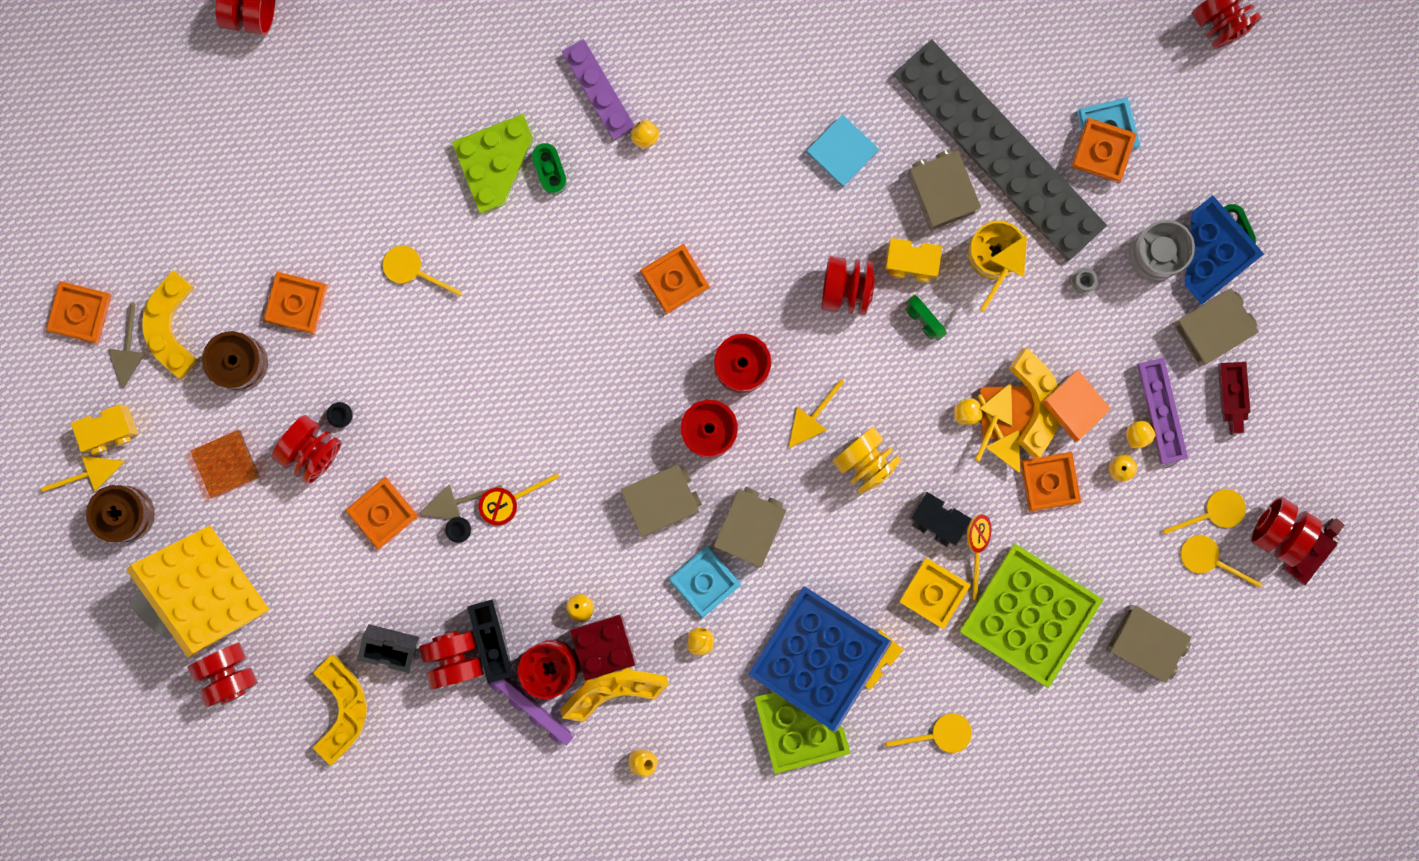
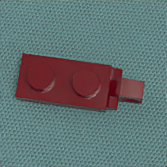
[1218,362,1251,435]
[1282,518,1345,585]

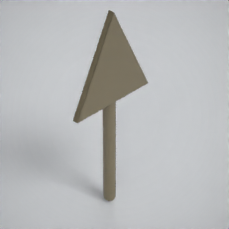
[108,302,146,389]
[418,484,503,519]

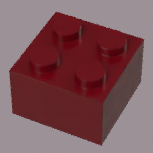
[570,613,637,681]

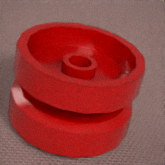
[714,333,772,393]
[681,399,738,458]

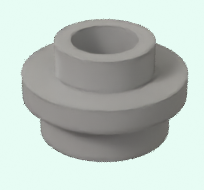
[1071,268,1098,294]

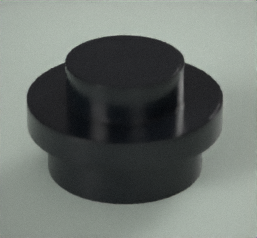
[326,402,353,428]
[445,517,472,543]

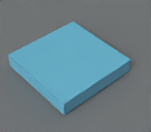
[1076,97,1141,150]
[806,114,879,187]
[668,545,741,619]

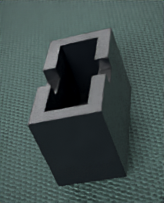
[908,492,972,547]
[357,624,420,673]

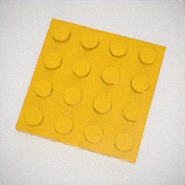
[126,525,270,658]

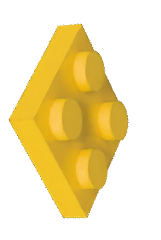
[898,557,971,629]

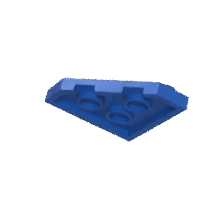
[1185,195,1264,305]

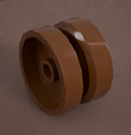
[202,331,268,391]
[86,485,155,542]

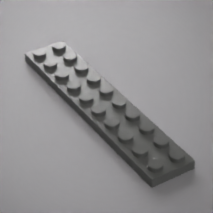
[893,39,1108,261]

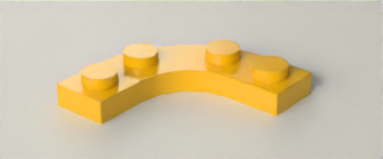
[142,270,199,380]
[1008,348,1059,458]
[313,654,367,766]
[560,668,669,722]

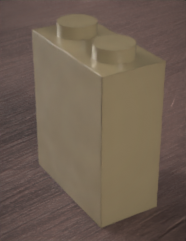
[907,150,981,231]
[1172,288,1259,367]
[621,464,702,537]
[713,487,787,568]
[1105,605,1191,683]

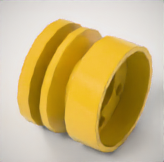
[968,221,1023,280]
[831,426,902,495]

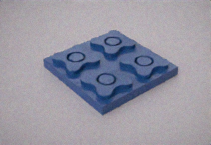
[748,586,892,732]

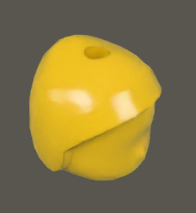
[631,119,659,149]
[954,398,982,425]
[1125,421,1156,449]
[1108,454,1137,482]
[566,593,594,622]
[686,628,714,656]
[628,749,658,777]

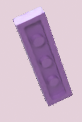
[562,39,635,141]
[1137,358,1188,465]
[488,678,575,746]

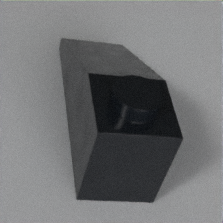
[467,599,514,683]

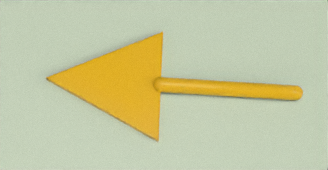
[980,235,1027,312]
[788,379,844,449]
[975,383,1012,462]
[978,394,1020,473]
[40,456,126,492]

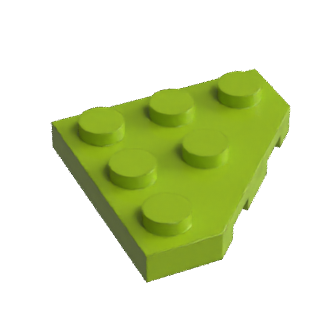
[452,114,534,214]
[754,691,851,774]

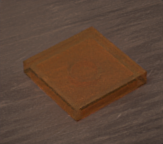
[191,430,260,498]

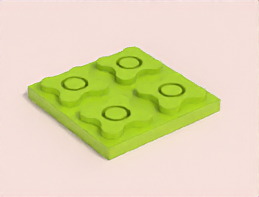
[958,543,1104,688]

